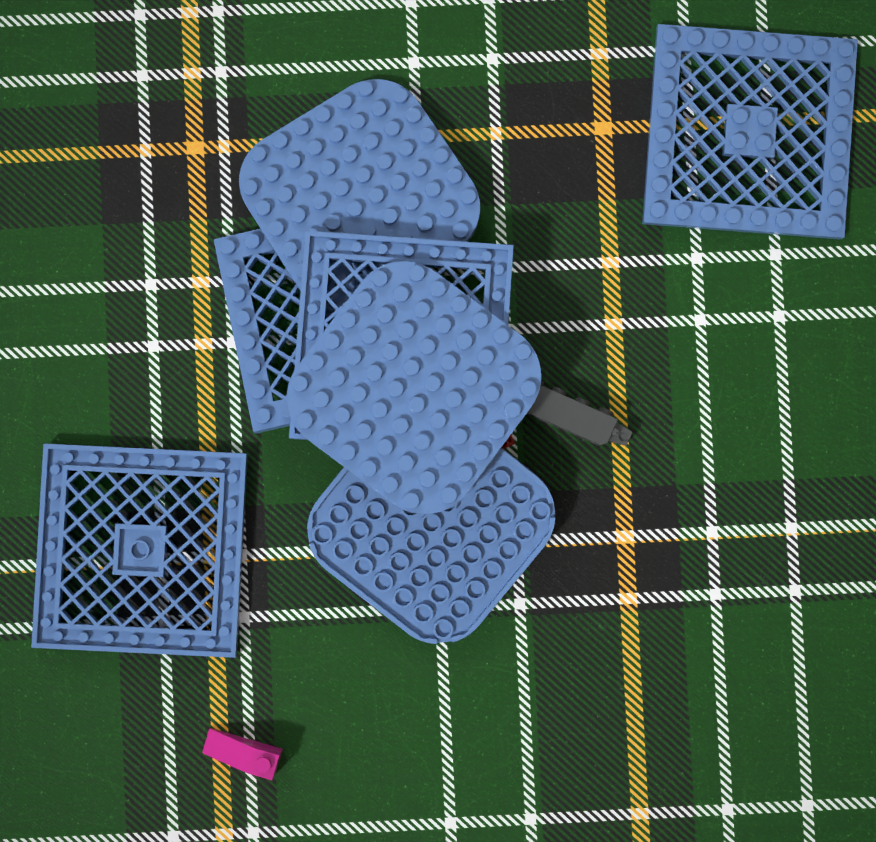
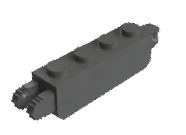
[527,381,632,446]

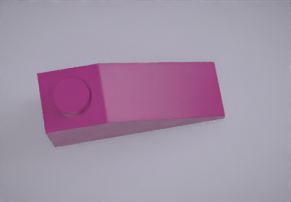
[202,728,283,780]

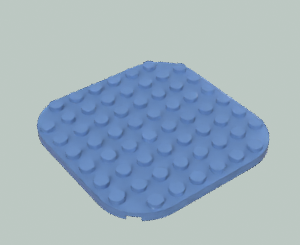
[239,79,480,312]
[287,261,541,514]
[307,447,555,644]

